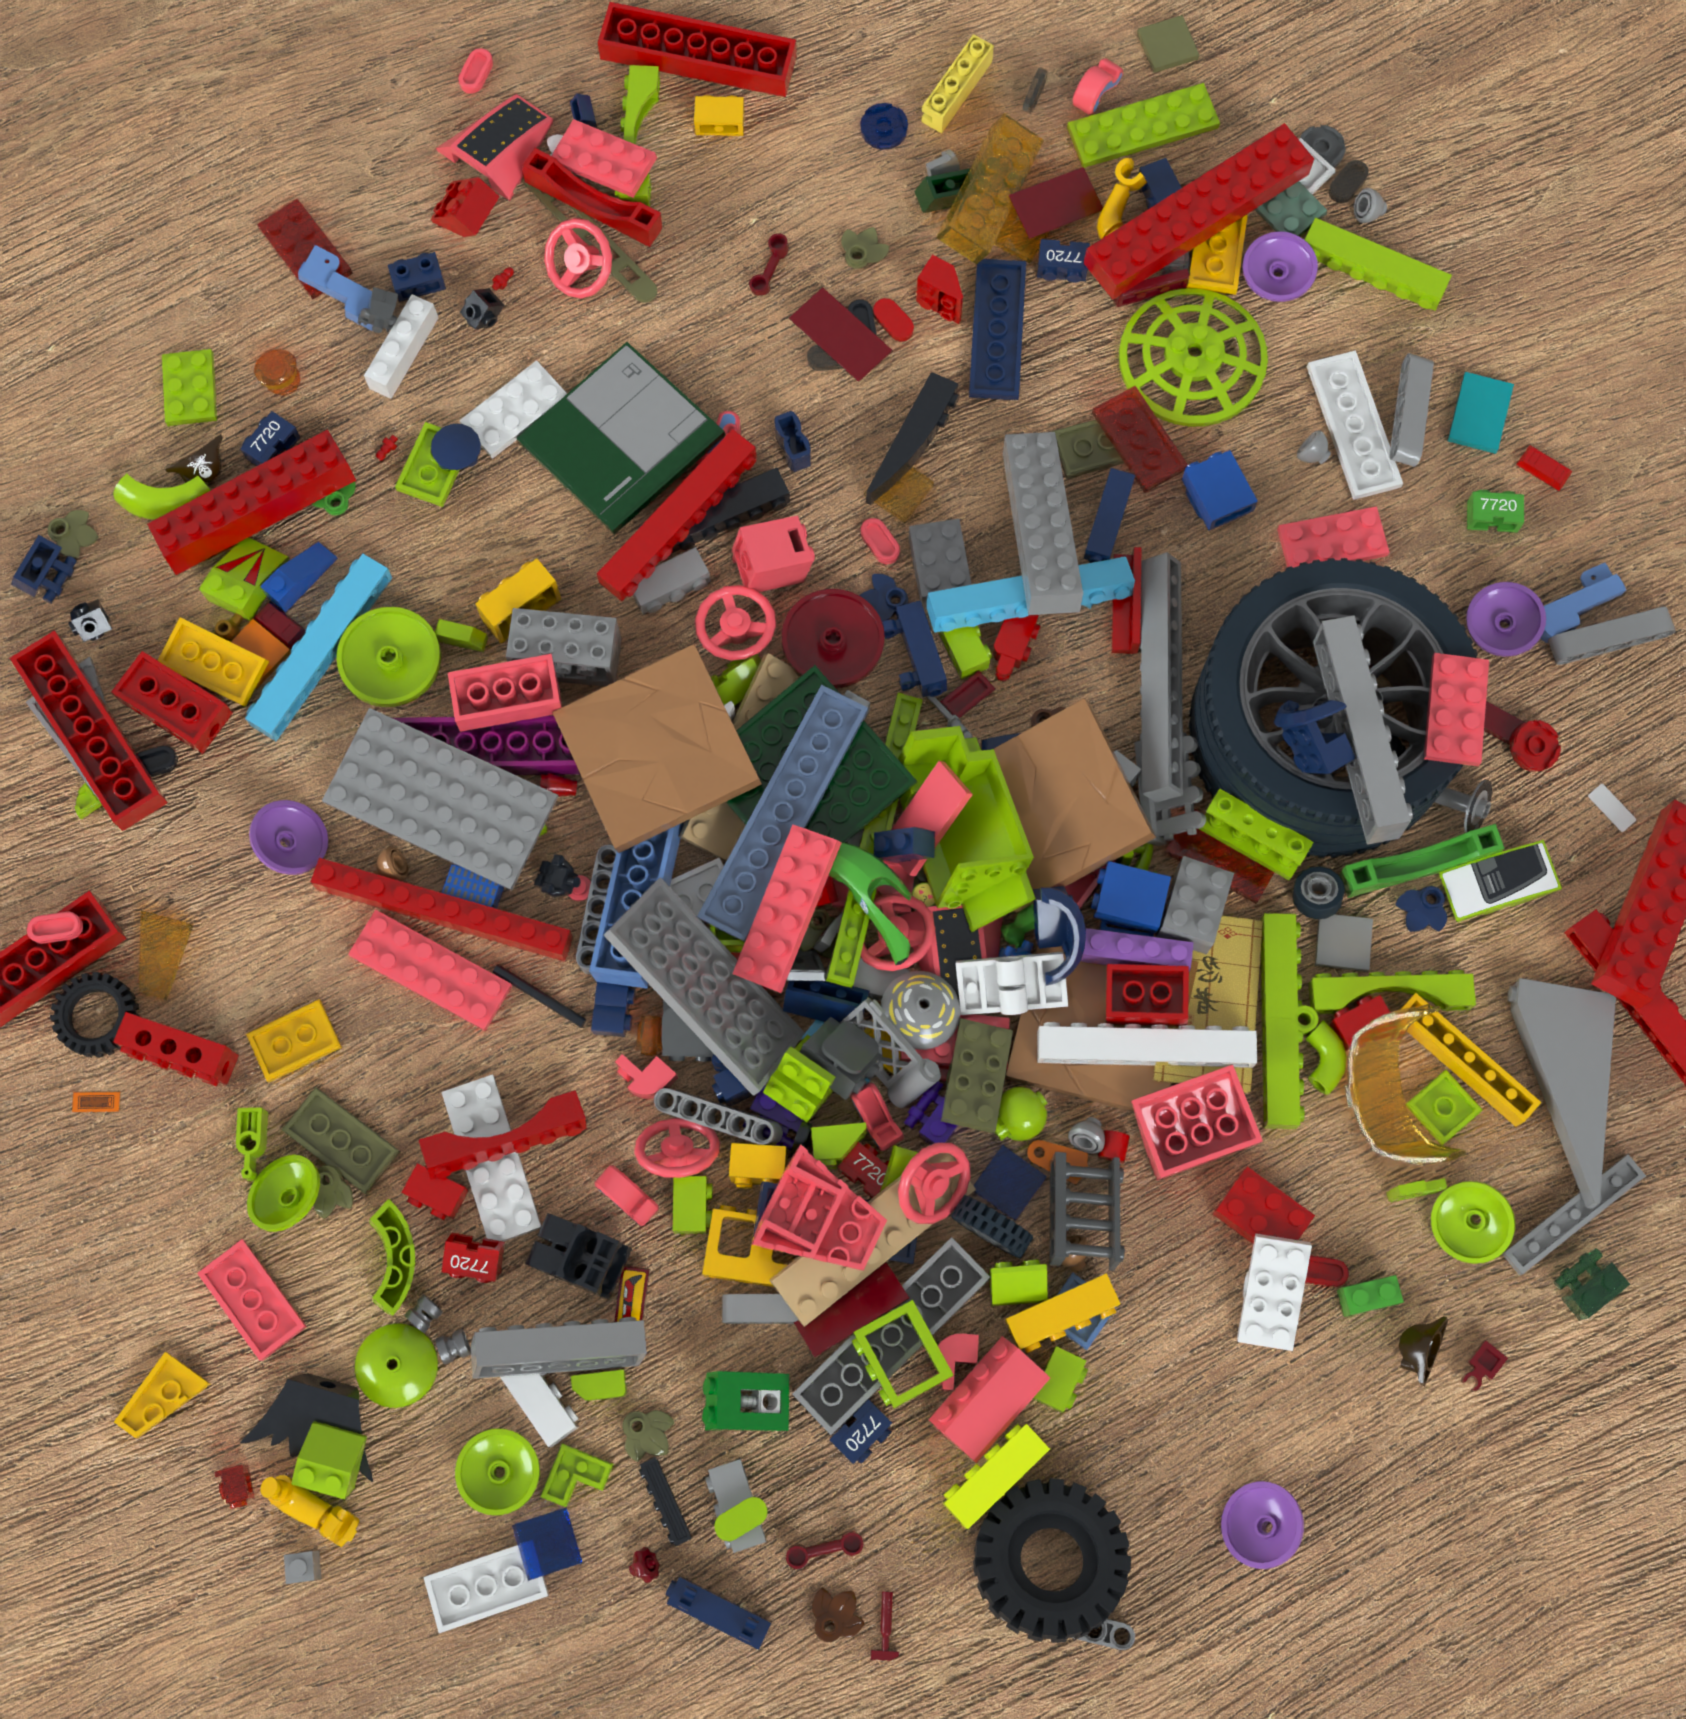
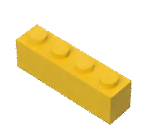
[1005,1273,1121,1354]

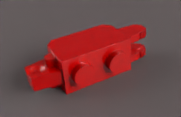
[992,615,1041,682]

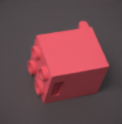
[732,515,815,592]

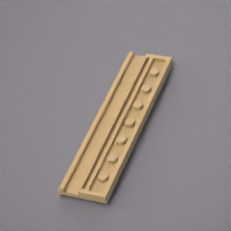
[679,653,800,861]
[770,1153,976,1327]

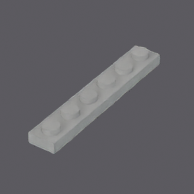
[1502,1155,1646,1276]

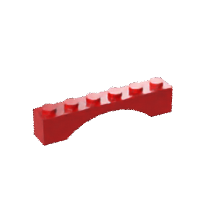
[522,148,662,247]
[418,1090,587,1179]

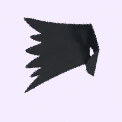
[240,1373,373,1482]

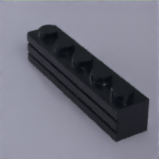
[639,1457,693,1547]

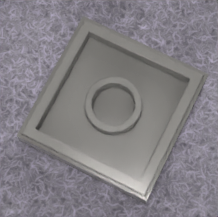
[1315,914,1373,972]

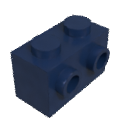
[388,252,446,302]

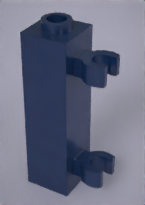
[1084,468,1135,563]
[882,600,947,697]
[665,1576,772,1650]

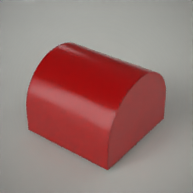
[1098,1130,1130,1164]

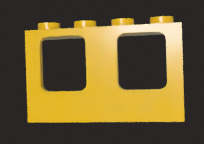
[702,1205,787,1288]

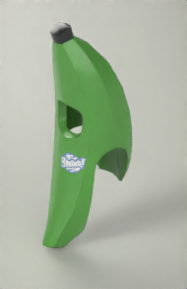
[829,842,912,966]

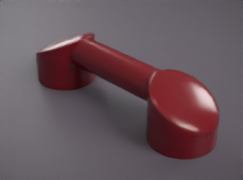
[749,233,789,296]
[786,1531,864,1569]

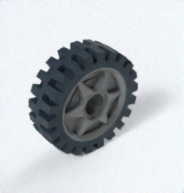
[951,1195,1033,1259]

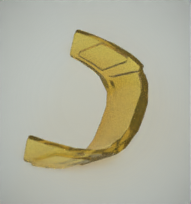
[1344,1004,1466,1165]

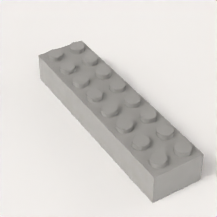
[1003,432,1083,615]
[1313,615,1413,845]
[792,1237,990,1436]

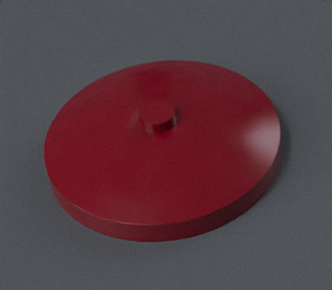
[782,589,884,688]

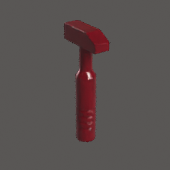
[871,1591,899,1661]

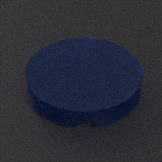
[860,103,908,150]

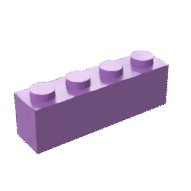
[1081,928,1194,971]

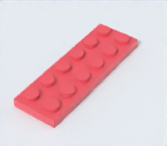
[732,824,842,993]
[348,909,512,1031]

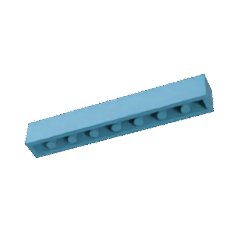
[245,553,392,742]
[926,557,1135,633]

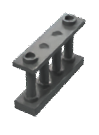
[1049,1152,1125,1271]

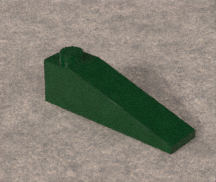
[914,161,1016,213]

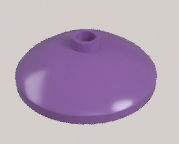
[1243,232,1318,302]
[1466,582,1546,657]
[249,800,328,875]
[1221,1481,1304,1569]

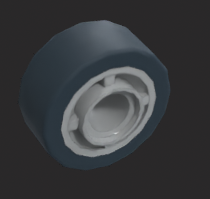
[1292,866,1345,919]

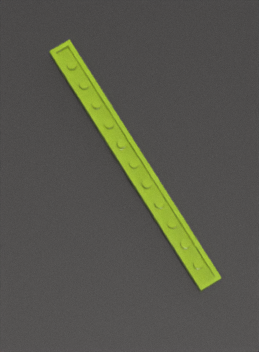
[826,692,923,988]

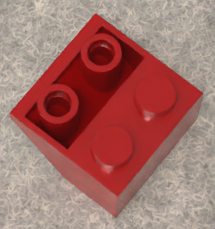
[430,177,500,237]
[916,254,963,324]

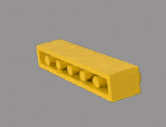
[1393,993,1542,1127]

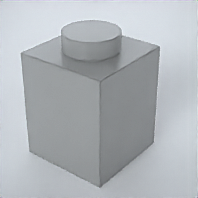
[284,1551,321,1584]

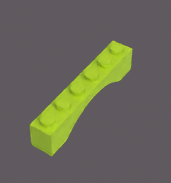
[615,65,660,207]
[1308,970,1476,1014]

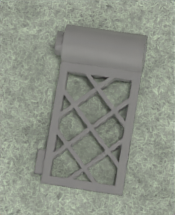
[840,997,941,1108]

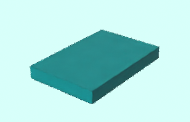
[1447,372,1514,454]

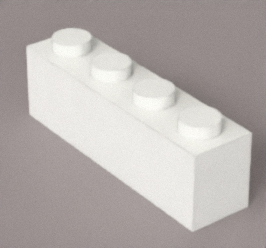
[364,294,438,399]
[500,1373,579,1448]

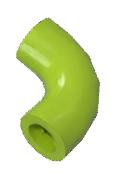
[1305,1020,1347,1095]

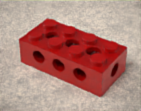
[111,651,233,755]
[113,1012,239,1087]

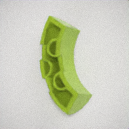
[113,473,211,520]
[711,654,761,706]
[369,1199,415,1316]

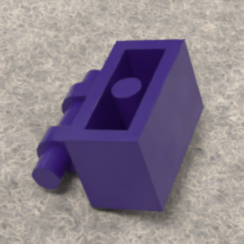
[903,1081,959,1145]
[743,1085,803,1151]

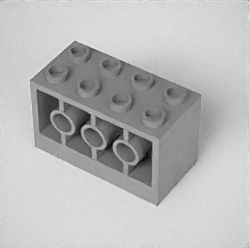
[506,608,622,686]

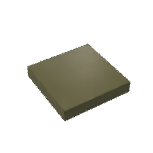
[1137,15,1199,73]

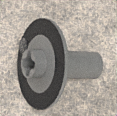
[1435,779,1492,833]

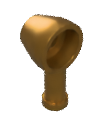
[214,613,244,642]

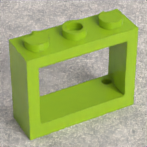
[851,1300,953,1409]

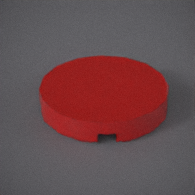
[1510,720,1561,772]

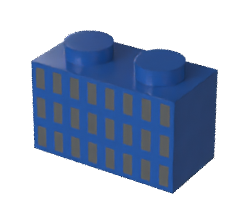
[442,864,504,909]

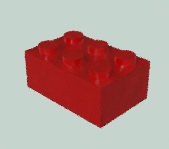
[1106,964,1189,1026]
[1212,1167,1315,1245]

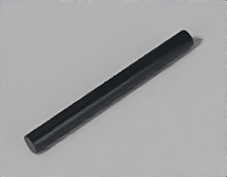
[493,964,587,1028]

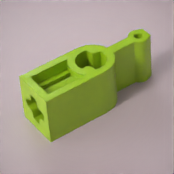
[236,1108,268,1182]

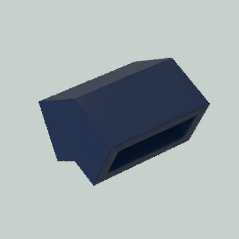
[570,93,597,128]

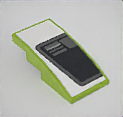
[1439,840,1562,922]

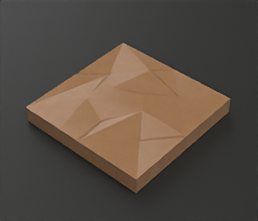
[552,644,762,853]
[994,698,1156,913]
[1005,944,1198,1112]

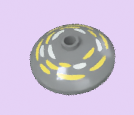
[881,971,961,1050]

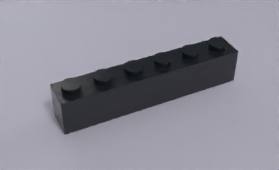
[638,467,790,558]

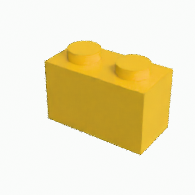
[694,95,745,136]

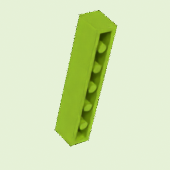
[1305,218,1452,311]

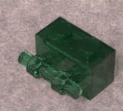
[1554,1248,1631,1321]

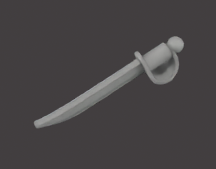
[909,671,972,738]

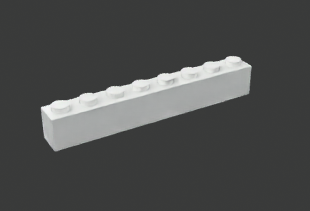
[1037,1022,1257,1068]

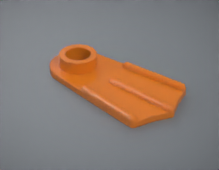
[1027,1140,1088,1185]

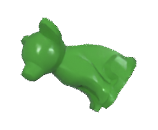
[1001,904,1034,948]

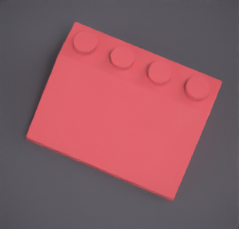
[1131,1065,1263,1181]

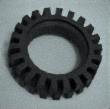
[50,972,140,1058]

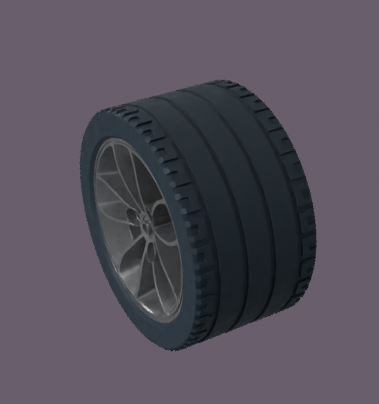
[1188,558,1478,858]

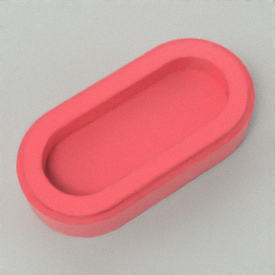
[458,48,493,94]
[861,518,900,564]
[27,912,83,944]

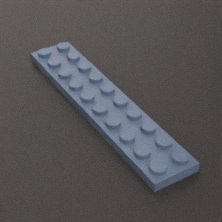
[697,685,869,942]

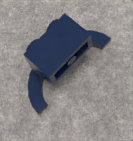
[1274,700,1356,774]
[1032,886,1086,986]

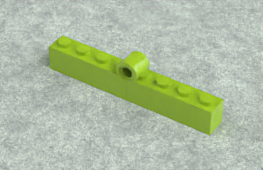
[1260,913,1318,1129]

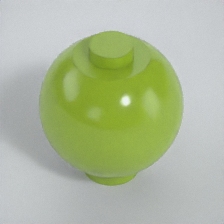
[994,1087,1048,1141]

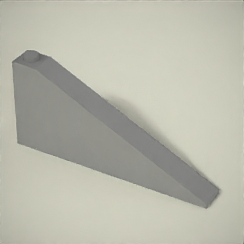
[1507,978,1616,1209]

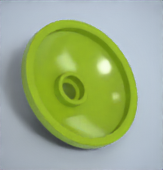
[247,1155,320,1232]
[1431,1181,1515,1264]
[355,1324,438,1408]
[455,1429,540,1515]

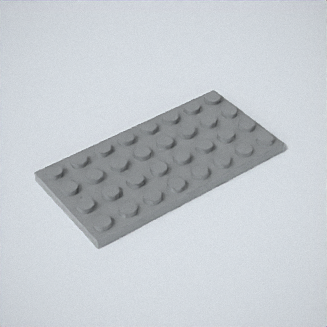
[322,708,559,890]
[604,877,805,1096]

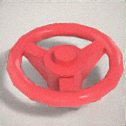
[544,218,613,299]
[695,585,776,661]
[860,893,935,971]
[634,1118,720,1178]
[898,1143,971,1224]

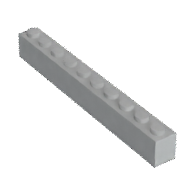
[1140,552,1183,802]

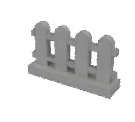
[1134,732,1206,846]

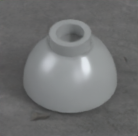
[1354,188,1387,223]
[1297,430,1331,464]
[1068,1117,1105,1154]

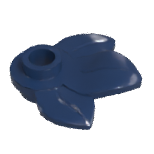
[859,574,908,622]
[1395,886,1447,932]

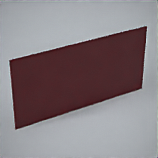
[1008,167,1103,239]
[789,287,893,382]
[794,1262,909,1357]

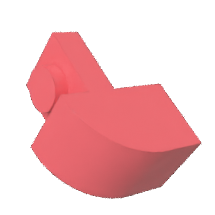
[615,1054,678,1099]
[937,1334,979,1391]

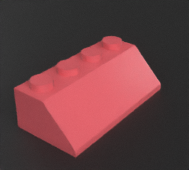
[448,654,562,732]
[929,1336,1050,1463]

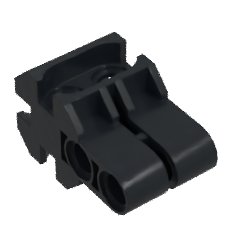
[525,1213,632,1300]

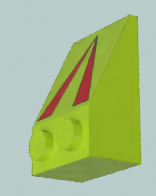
[199,537,290,621]

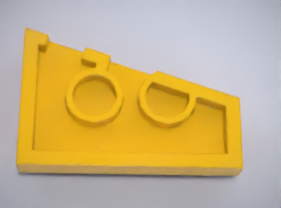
[114,1352,211,1438]

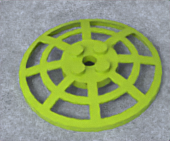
[1119,288,1268,427]

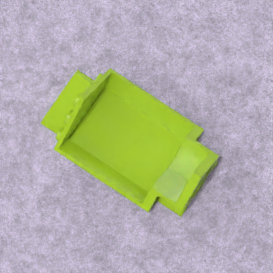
[898,726,1036,932]

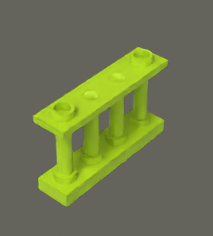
[1198,788,1314,881]

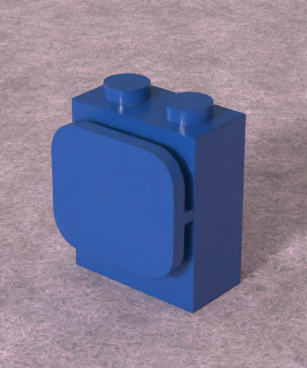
[1182,450,1258,531]
[1091,861,1171,933]

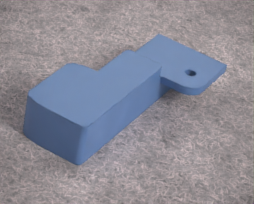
[298,245,373,331]
[1541,563,1626,643]

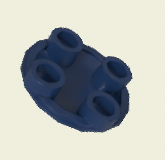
[431,424,481,470]

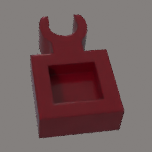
[1461,1340,1508,1391]

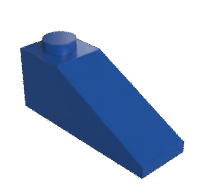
[260,542,338,613]

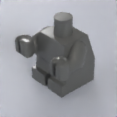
[358,287,398,333]

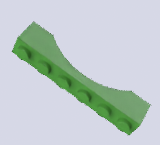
[1339,824,1505,898]

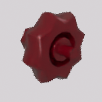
[629,1547,660,1583]

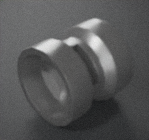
[404,1294,443,1333]
[435,1329,471,1365]

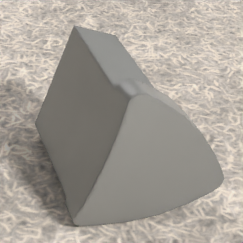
[926,149,960,176]

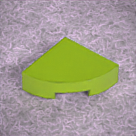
[75,783,102,820]

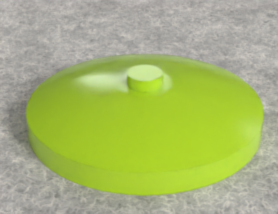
[337,607,441,707]

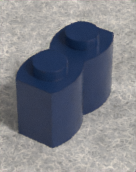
[774,411,811,472]
[591,982,636,1037]

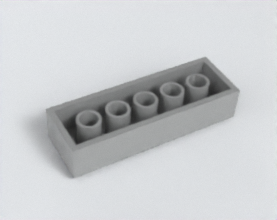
[471,1317,647,1379]

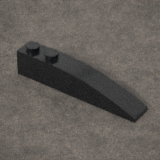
[866,372,960,505]

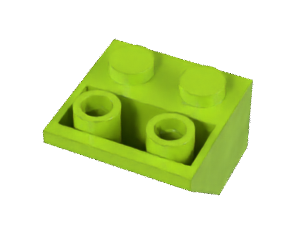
[988,1260,1048,1306]

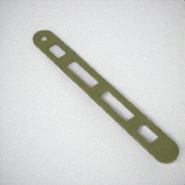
[521,175,657,303]

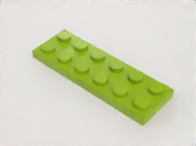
[1067,83,1220,168]

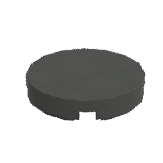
[1299,125,1346,168]

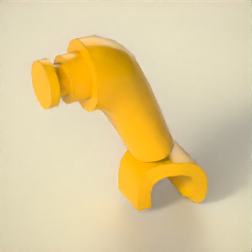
[1097,158,1147,240]
[260,1475,359,1548]

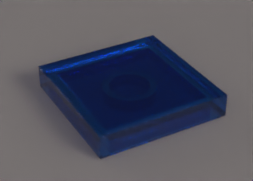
[973,1145,1047,1221]
[512,1507,583,1581]

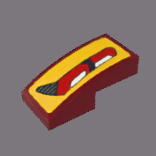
[614,1266,650,1322]

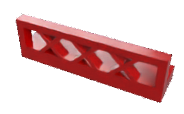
[1111,547,1142,654]

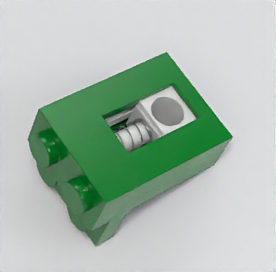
[702,1371,790,1431]

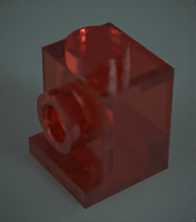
[214,1464,255,1510]

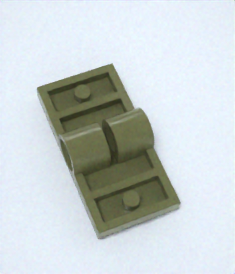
[941,1018,1013,1134]

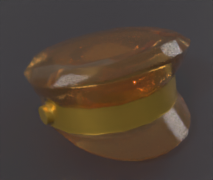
[254,349,300,395]

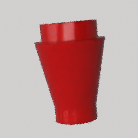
[540,772,577,797]

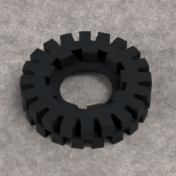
[973,1478,1131,1643]

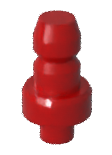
[492,267,514,291]
[375,434,398,461]

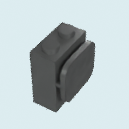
[662,1000,714,1062]
[799,1017,882,1100]

